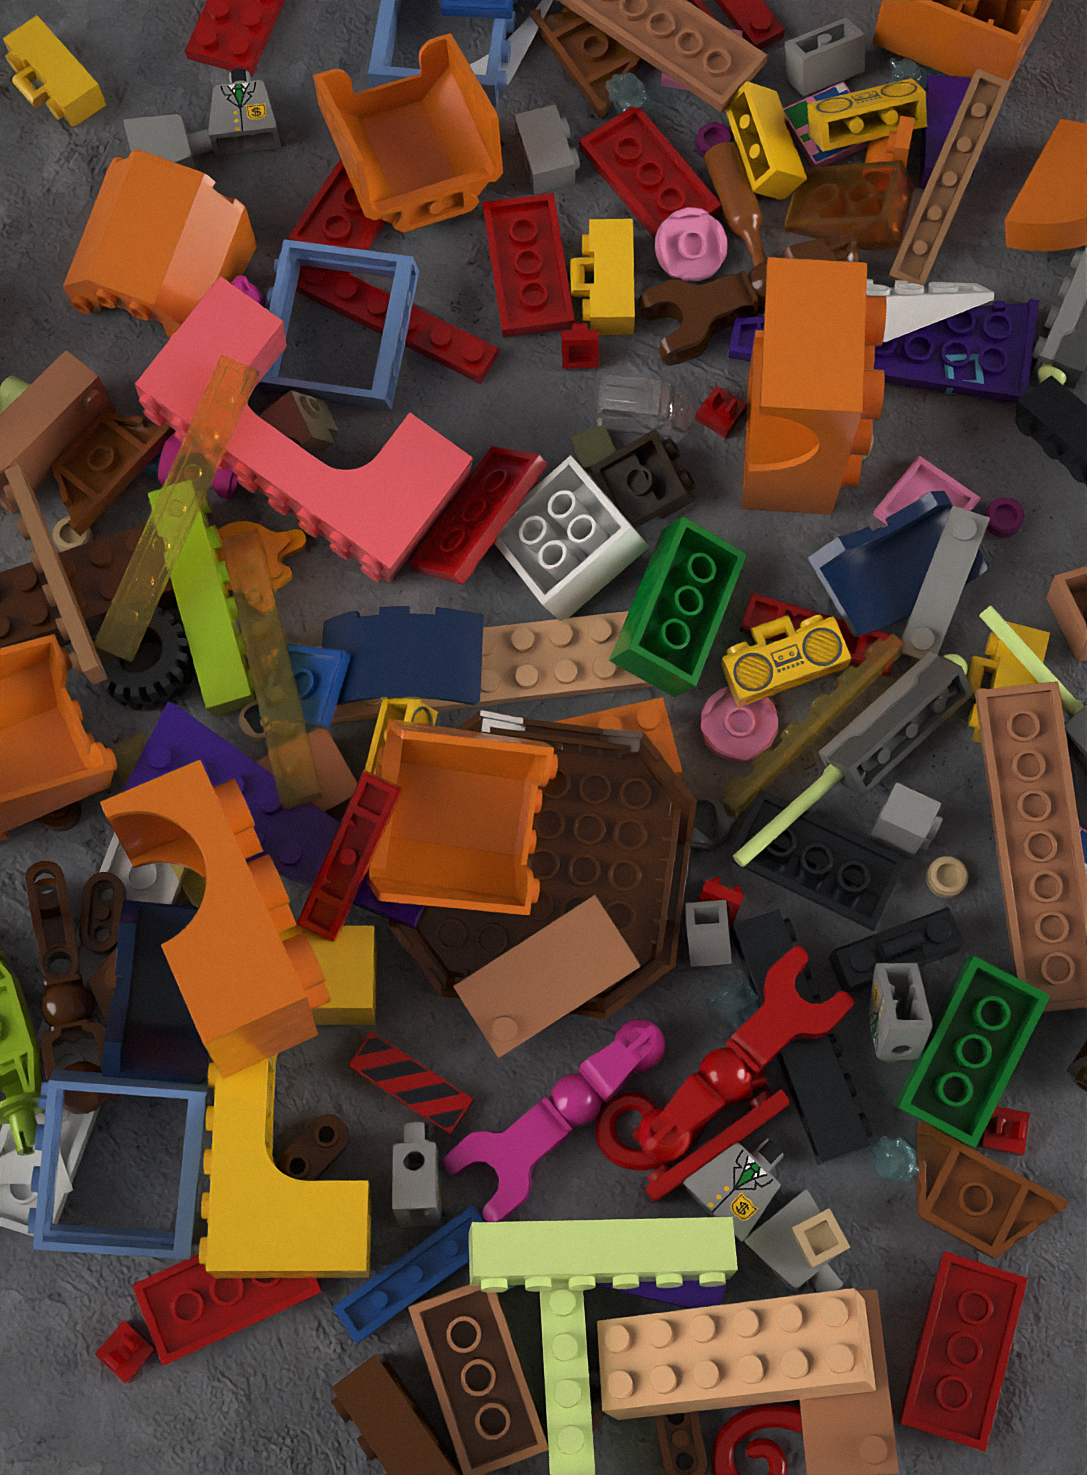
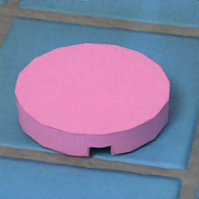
[655,207,727,283]
[700,686,778,763]

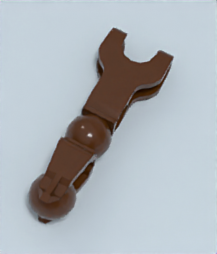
[638,235,861,366]
[25,861,119,1114]

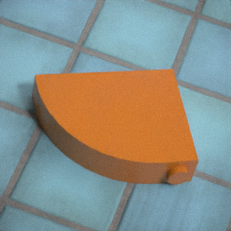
[1004,119,1087,251]

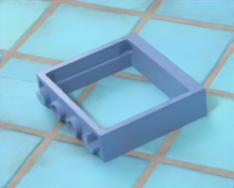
[368,0,519,107]
[257,239,419,411]
[27,1069,208,1260]

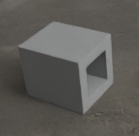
[685,900,732,967]

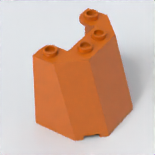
[313,33,503,233]
[63,149,257,340]
[0,634,117,834]
[367,719,558,915]

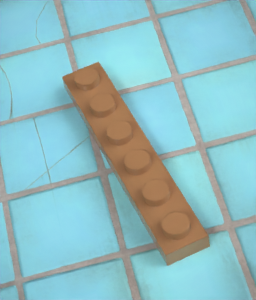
[887,68,1011,286]
[3,464,107,685]

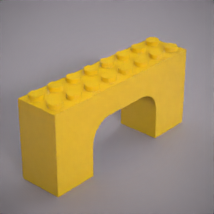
[199,925,377,1278]

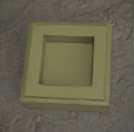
[570,424,616,473]

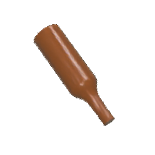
[704,142,767,267]

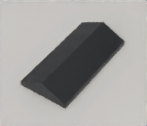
[726,789,907,931]

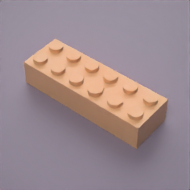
[597,1288,876,1420]

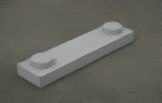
[897,505,990,660]

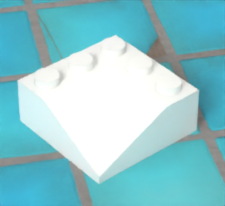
[494,455,650,621]

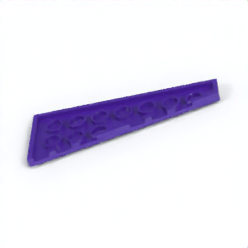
[728,299,1039,403]
[122,702,426,930]

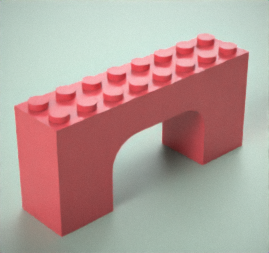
[135,276,473,585]

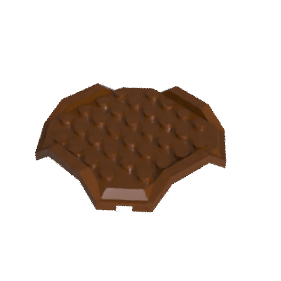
[388,710,697,1020]

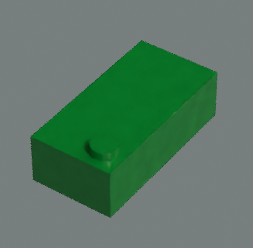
[609,516,747,697]
[892,956,1051,1148]

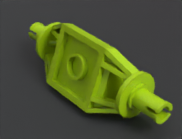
[0,951,45,1156]

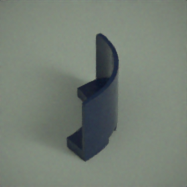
[808,491,989,638]
[322,606,484,706]
[102,900,209,1084]

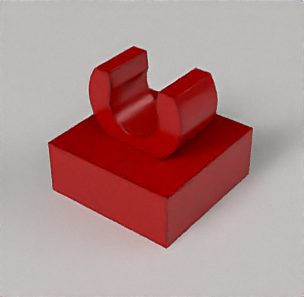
[561,323,599,369]
[695,385,747,439]
[698,877,745,931]
[979,1106,1030,1156]
[94,1320,156,1384]

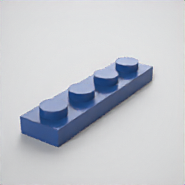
[332,1205,484,1344]

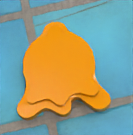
[216,521,307,617]

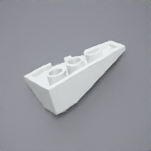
[866,279,994,342]

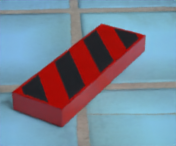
[348,1031,474,1135]

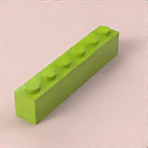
[148,480,261,717]

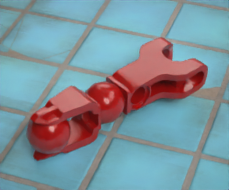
[637,946,855,1162]

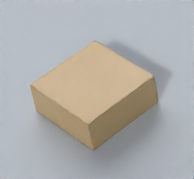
[790,1208,850,1268]

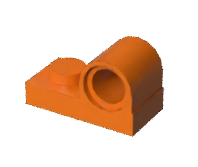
[862,116,915,192]

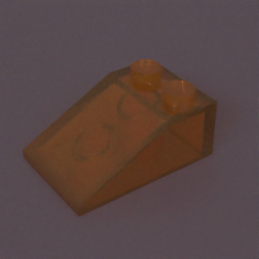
[784,160,915,250]

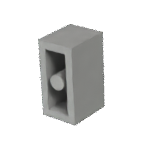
[785,17,865,96]
[514,104,580,195]
[868,782,943,858]

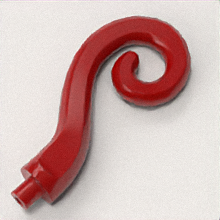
[595,1070,768,1171]
[711,1403,894,1475]

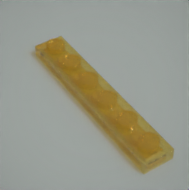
[723,634,904,817]

